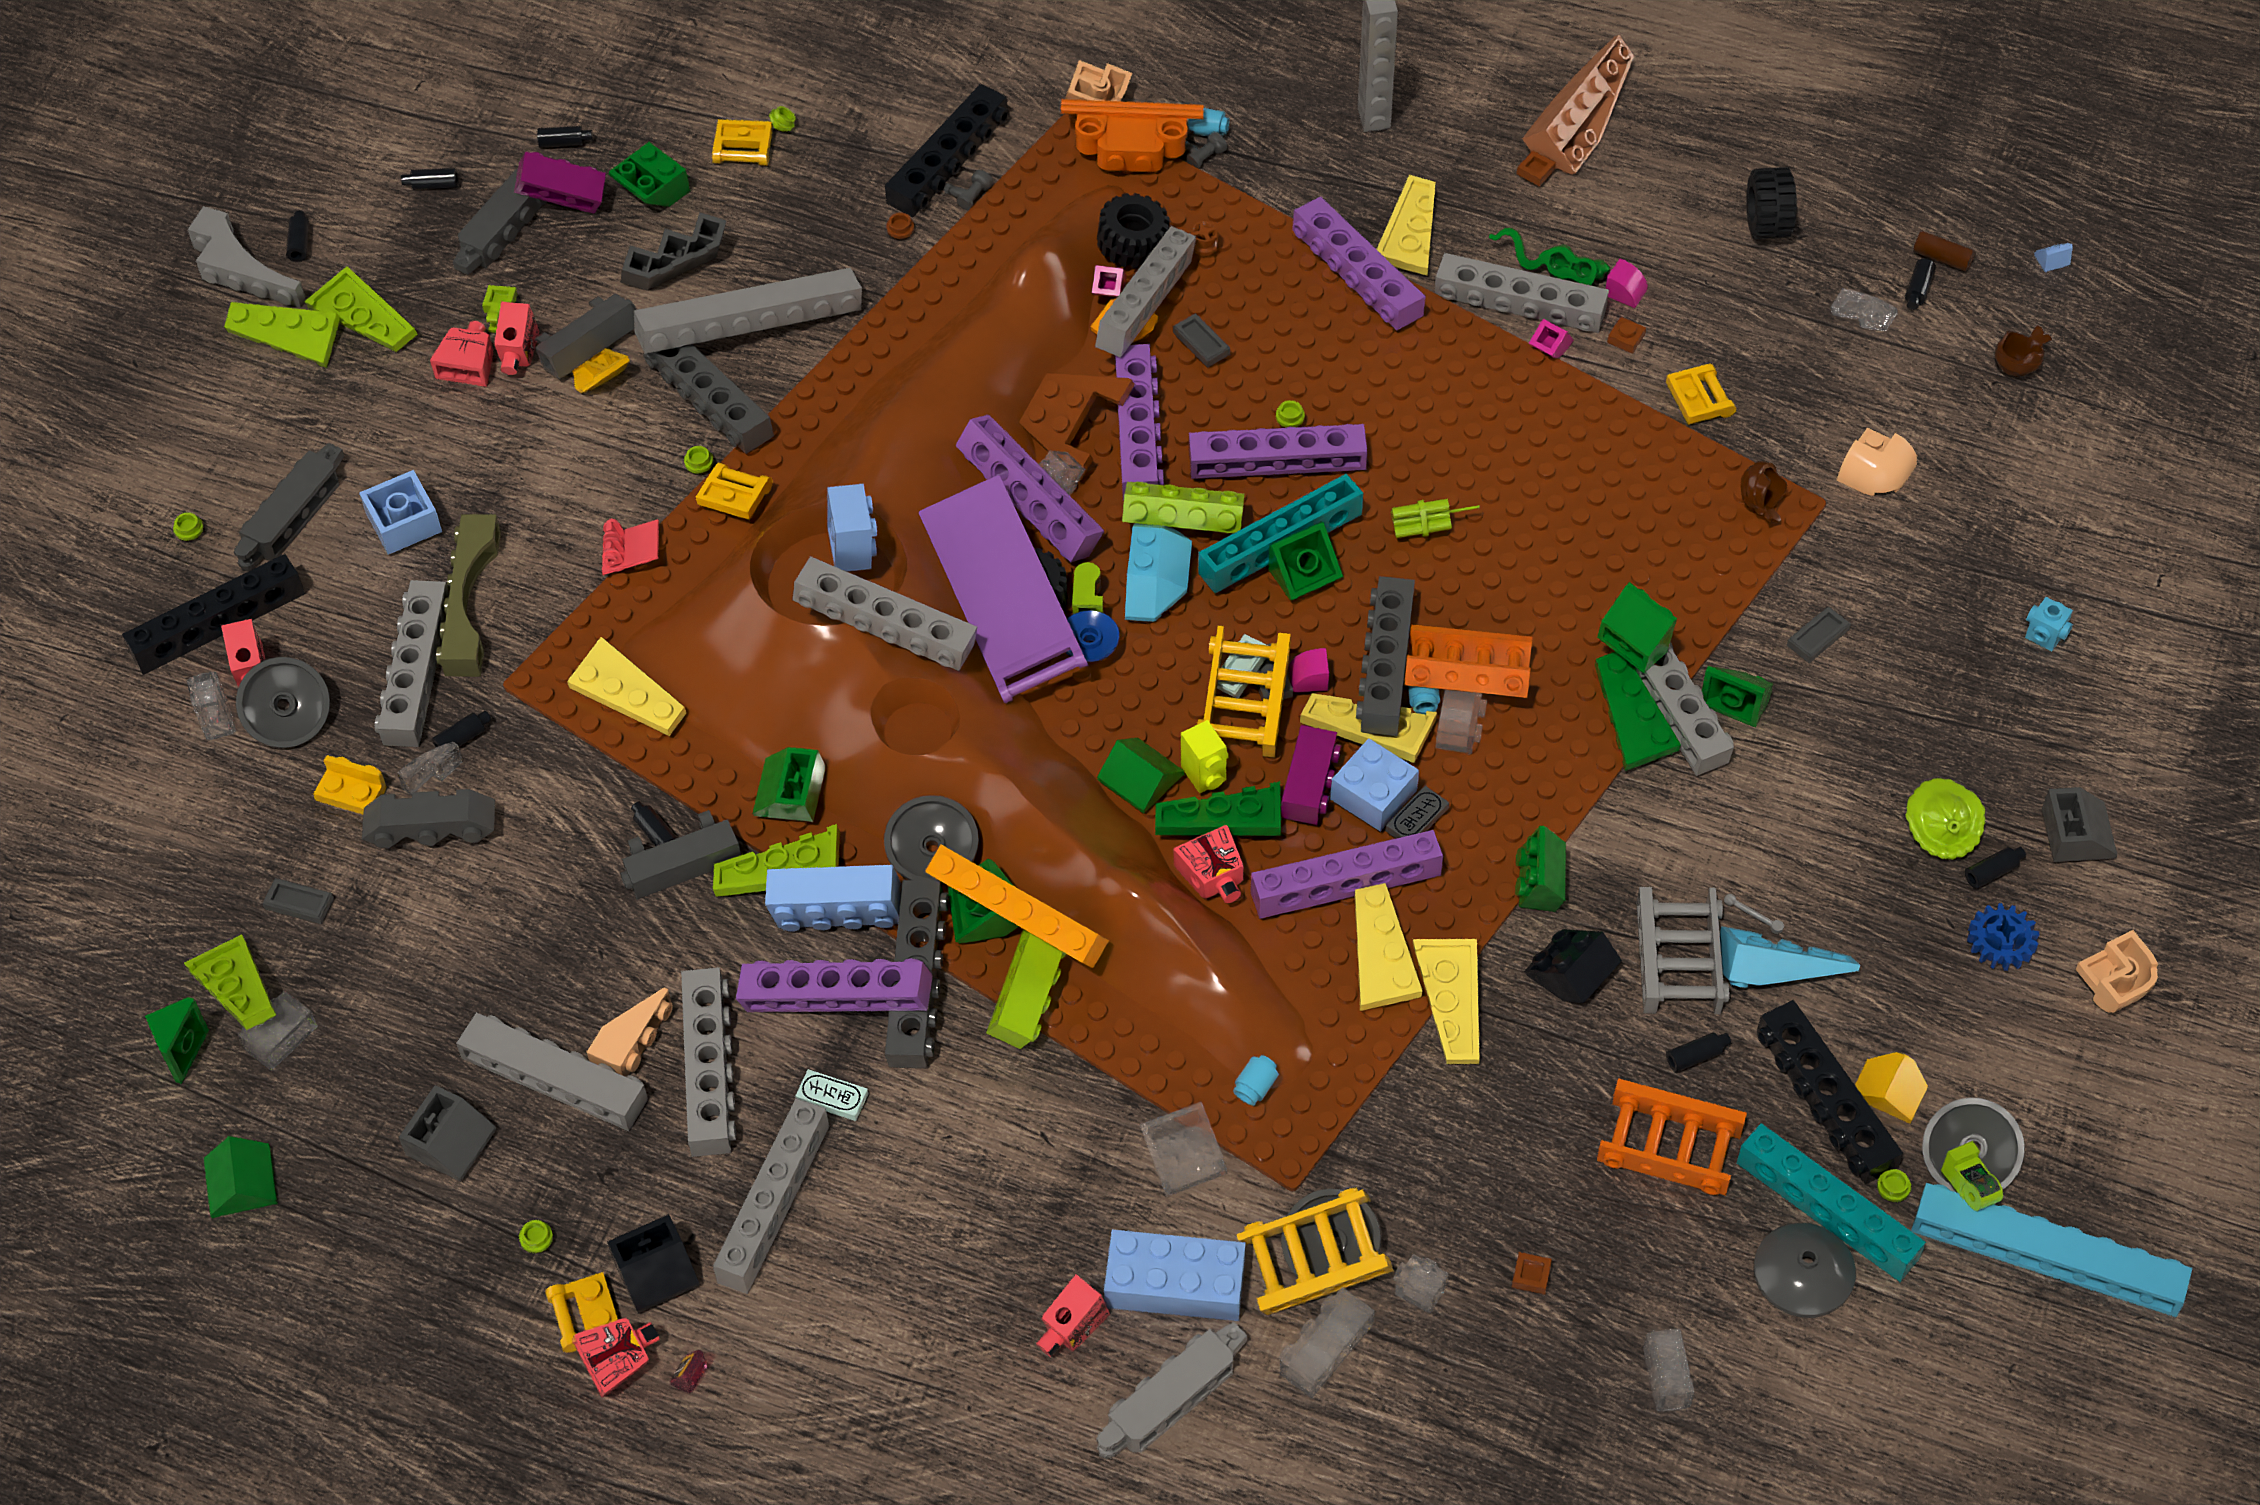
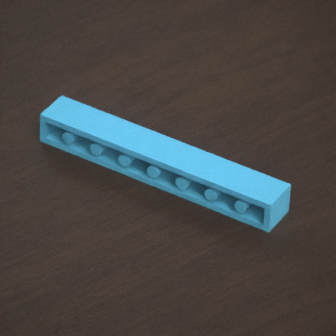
[1911,1183,2192,1317]

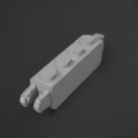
[1096,1322,1247,1460]

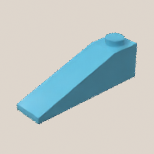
[1720,926,1860,988]

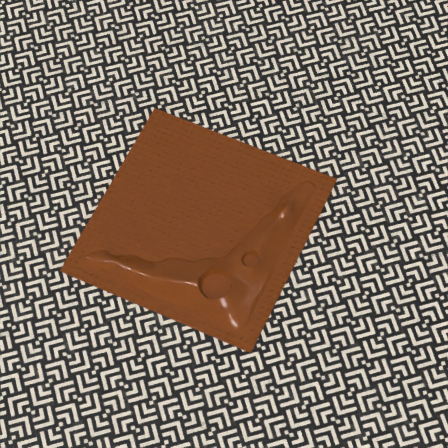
[503,114,1826,1191]

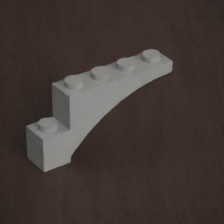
[188,206,306,308]

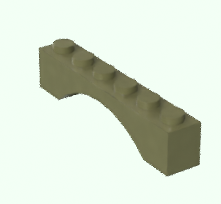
[436,514,501,677]

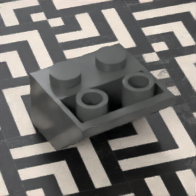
[2042,787,2117,862]
[399,1085,496,1182]

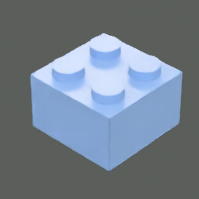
[359,470,442,555]
[827,484,877,571]
[1330,738,1419,832]

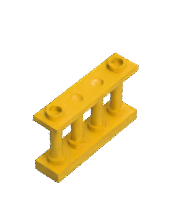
[1197,626,1291,758]
[1236,1188,1394,1315]

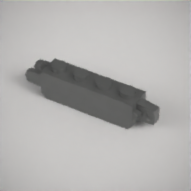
[453,169,548,275]
[234,443,344,571]

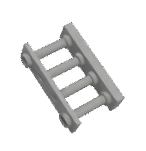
[1636,887,1729,1014]

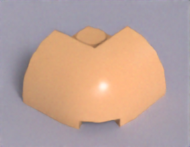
[1065,60,1132,101]
[1837,428,1917,496]
[2076,930,2158,1013]

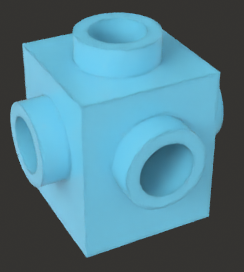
[2025,597,2073,651]

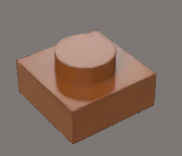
[1517,151,1556,187]
[1607,317,1646,354]
[1512,1252,1552,1295]

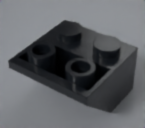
[1524,929,1622,1003]
[607,1214,700,1314]

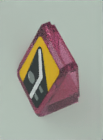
[670,1350,707,1394]

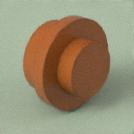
[886,213,914,239]

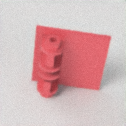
[602,519,659,575]

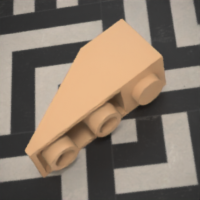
[587,988,673,1077]

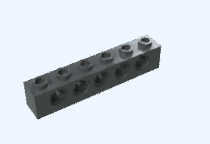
[643,344,774,454]
[1356,576,1415,736]
[885,880,949,1068]

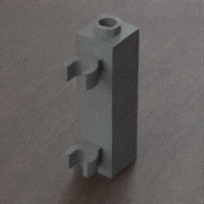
[535,293,637,379]
[620,810,741,899]

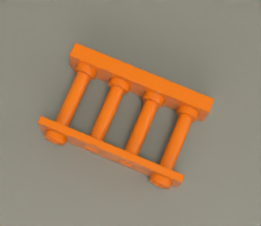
[1404,624,1532,698]
[1597,1078,1747,1196]

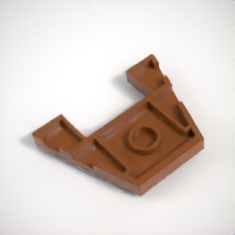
[1019,373,1135,481]

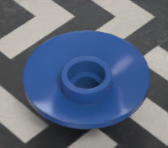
[1065,610,1119,662]

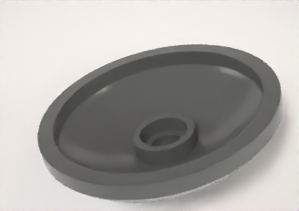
[236,657,330,748]
[884,795,979,884]
[1922,1098,2025,1193]
[1281,1189,1381,1277]
[1754,1223,1856,1318]

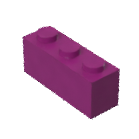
[514,151,606,214]
[1281,725,1342,825]

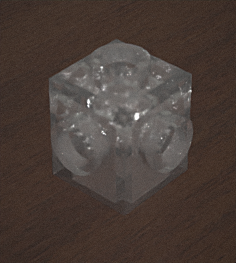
[1039,450,1085,495]

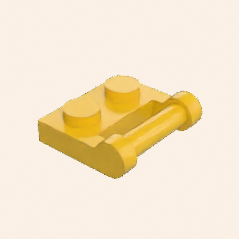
[712,119,773,166]
[1666,364,1737,425]
[696,462,773,520]
[545,1272,618,1353]

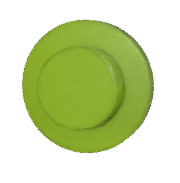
[769,106,796,131]
[1276,400,1305,428]
[684,446,713,473]
[173,513,203,541]
[1877,1169,1911,1202]
[519,1220,553,1253]

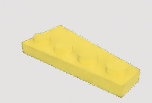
[1377,175,1436,276]
[567,637,686,736]
[1300,693,1437,763]
[1354,883,1422,1011]
[1413,939,1479,1064]

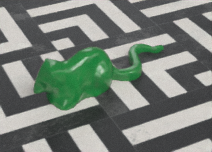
[1489,228,1610,286]

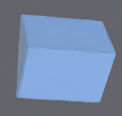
[2034,243,2073,272]

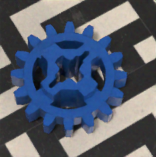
[1967,903,2039,971]

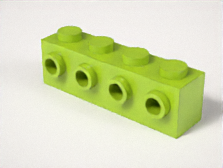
[1122,482,1245,533]
[986,929,1066,1049]

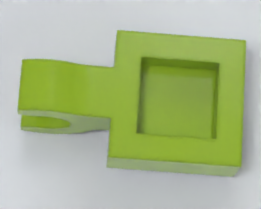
[482,285,518,333]

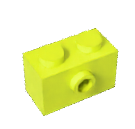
[1181,720,1229,794]

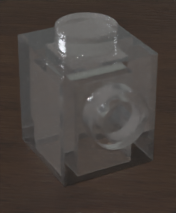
[1393,1254,1449,1314]

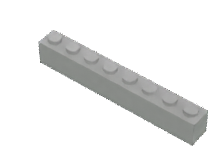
[634,268,862,354]

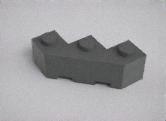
[620,212,727,291]
[362,789,495,849]

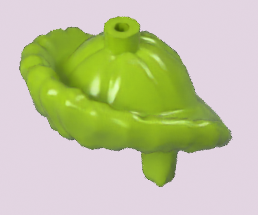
[1905,778,1986,860]

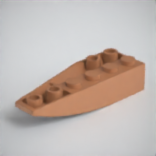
[1522,35,1634,175]

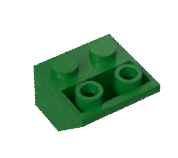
[608,142,690,207]
[1597,582,1677,673]
[752,747,826,822]
[1515,826,1566,912]

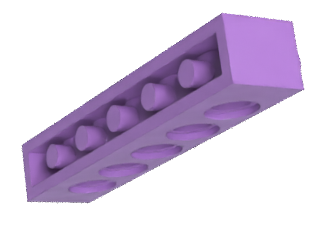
[1292,196,1426,330]
[1115,344,1163,500]
[955,415,1104,562]
[1189,424,1367,479]
[1251,830,1443,919]
[736,959,933,1012]

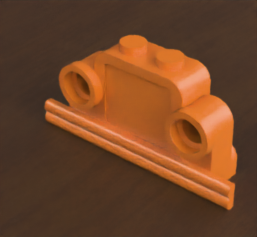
[1061,99,1204,172]

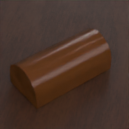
[1913,231,1976,272]

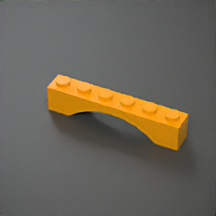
[925,844,1109,968]

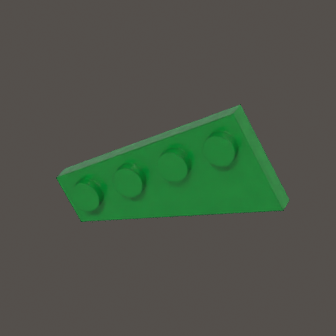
[1594,652,1681,771]
[1155,781,1281,836]

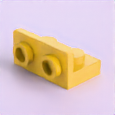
[313,755,387,815]

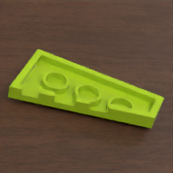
[304,266,417,352]
[224,302,340,368]
[713,824,840,897]
[184,935,276,1030]

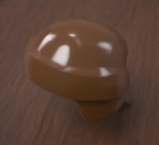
[1995,326,2052,377]
[1740,461,1787,522]

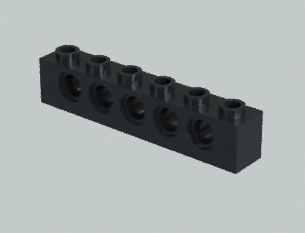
[885,83,1009,217]
[122,554,305,675]
[1757,999,1904,1185]

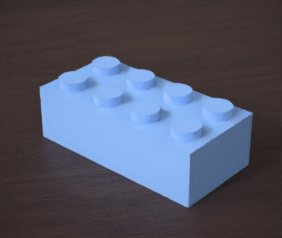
[765,865,902,931]
[1104,1230,1246,1321]

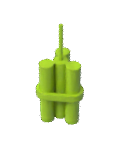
[1391,499,1480,538]

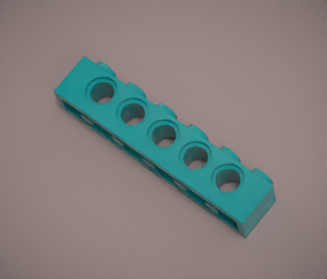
[1198,473,1363,593]
[1736,1123,1926,1282]

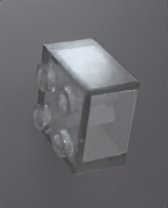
[1140,1102,1228,1197]

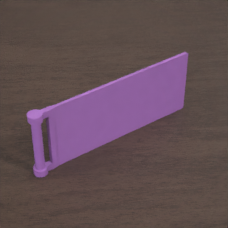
[919,475,1088,703]

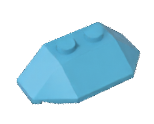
[1125,523,1192,622]

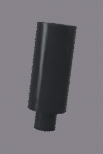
[537,126,593,148]
[401,168,458,190]
[286,210,309,262]
[1905,258,1936,310]
[432,711,492,757]
[631,801,677,846]
[1965,847,2026,889]
[1666,1032,1731,1073]

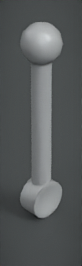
[1724,894,1784,934]

